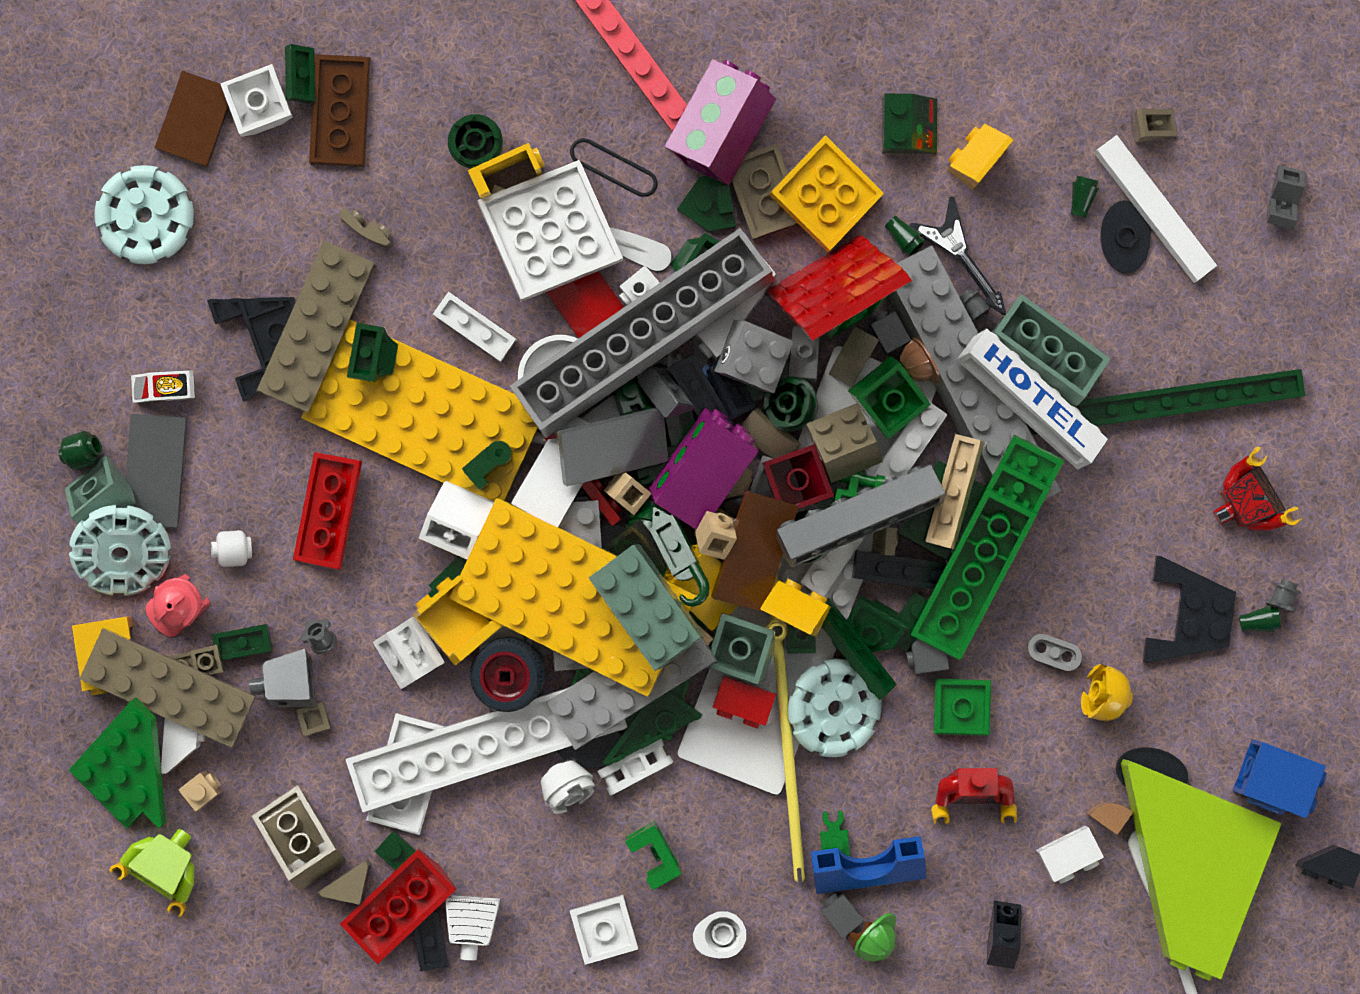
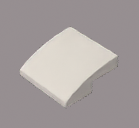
[373,617,445,689]

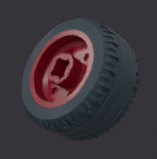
[470,637,545,712]

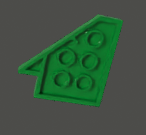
[68,697,166,829]

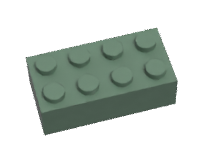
[992,294,1110,407]
[589,544,705,671]

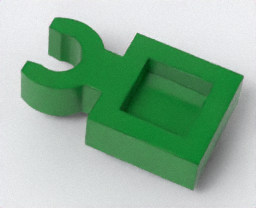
[820,810,850,857]

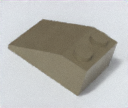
[252,785,346,891]

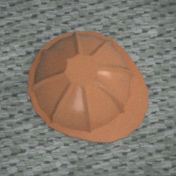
[900,337,940,384]

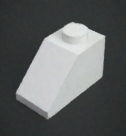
[161,718,206,774]

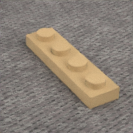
[925,434,984,550]

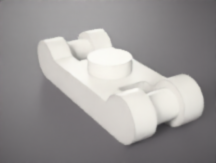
[597,739,673,796]

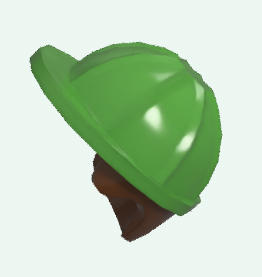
[847,913,897,961]

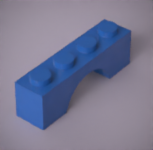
[811,836,926,894]

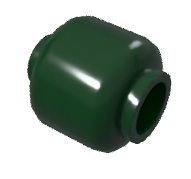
[58,431,102,471]

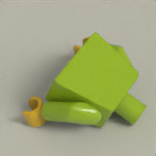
[109,829,195,917]

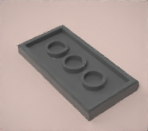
[557,407,668,486]
[122,414,187,528]

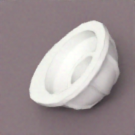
[693,911,746,958]

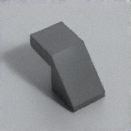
[1267,165,1305,230]

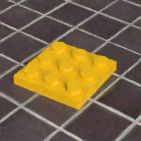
[769,135,884,252]

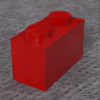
[712,675,776,729]

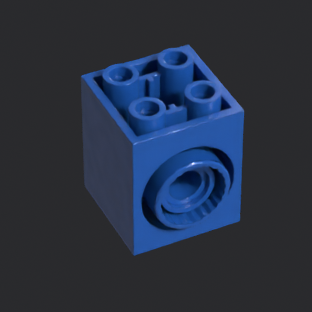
[1233,739,1327,818]

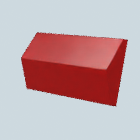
[546,271,624,338]
[293,452,363,570]
[340,849,457,964]

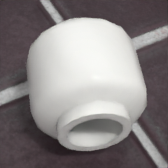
[211,530,252,567]

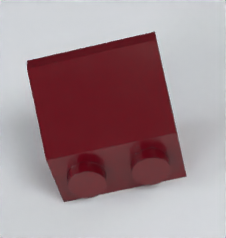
[761,444,834,509]

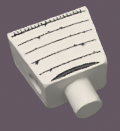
[446,895,500,960]

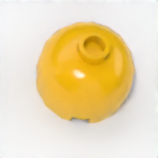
[1081,664,1133,721]

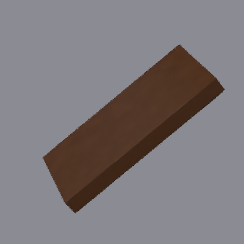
[309,54,371,167]
[711,490,799,612]

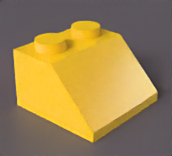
[947,124,1013,190]
[760,579,831,636]

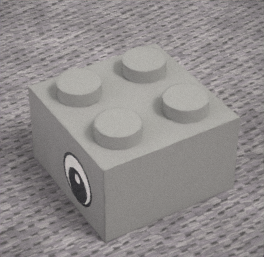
[714,320,794,393]

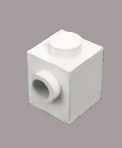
[619,266,659,305]

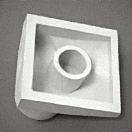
[221,64,293,137]

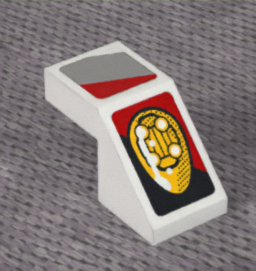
[131,370,195,403]

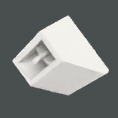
[419,481,494,559]

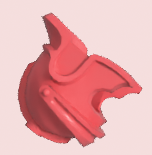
[146,574,210,637]

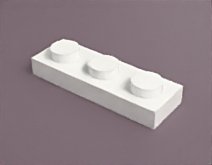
[433,292,517,362]

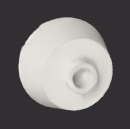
[541,761,595,814]

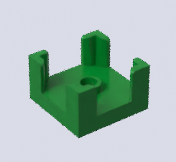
[625,820,682,890]

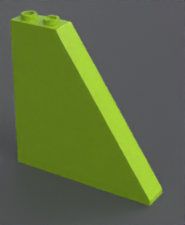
[1121,759,1282,981]

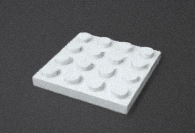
[478,160,623,302]

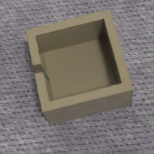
[806,403,883,483]

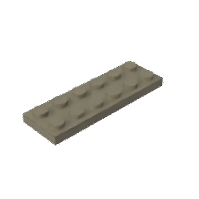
[257,240,374,414]
[79,628,256,748]

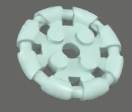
[94,165,194,264]
[69,505,171,596]
[788,659,882,757]

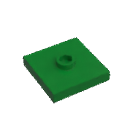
[933,678,991,736]

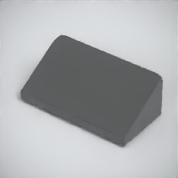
[637,366,694,418]

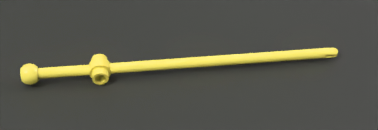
[766,560,805,882]

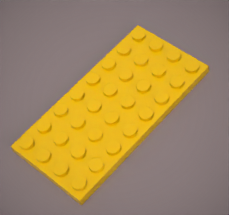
[301,319,538,502]
[449,498,697,697]

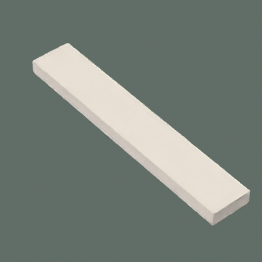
[1094,135,1217,283]

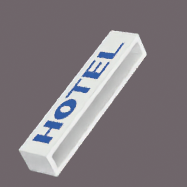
[957,329,1108,470]

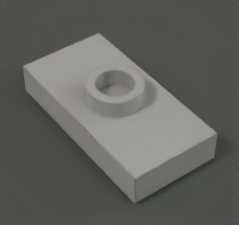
[788,326,820,383]

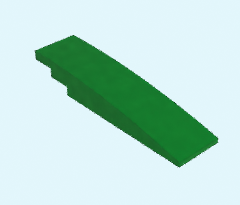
[911,435,1064,660]

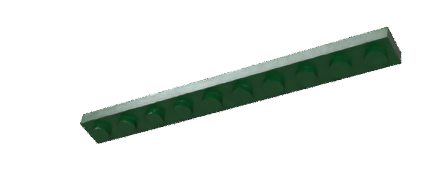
[1030,369,1305,435]

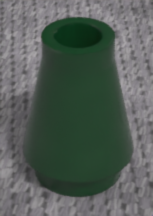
[1070,176,1099,218]
[885,216,925,256]
[1239,605,1281,632]

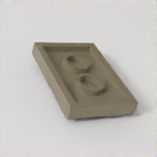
[731,143,798,240]

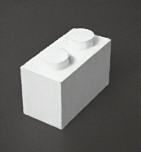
[1036,826,1104,884]

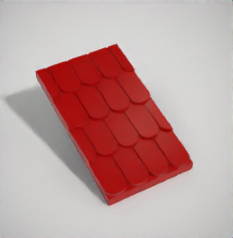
[766,234,912,341]

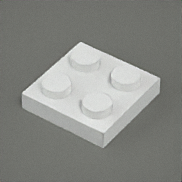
[570,895,638,965]

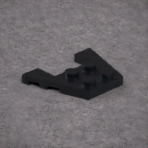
[207,297,296,402]
[1142,556,1236,663]

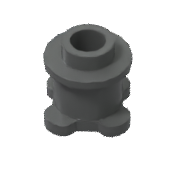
[960,288,991,323]
[1265,579,1301,613]
[301,618,337,654]

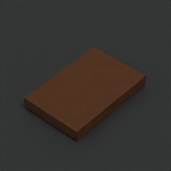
[154,70,229,167]

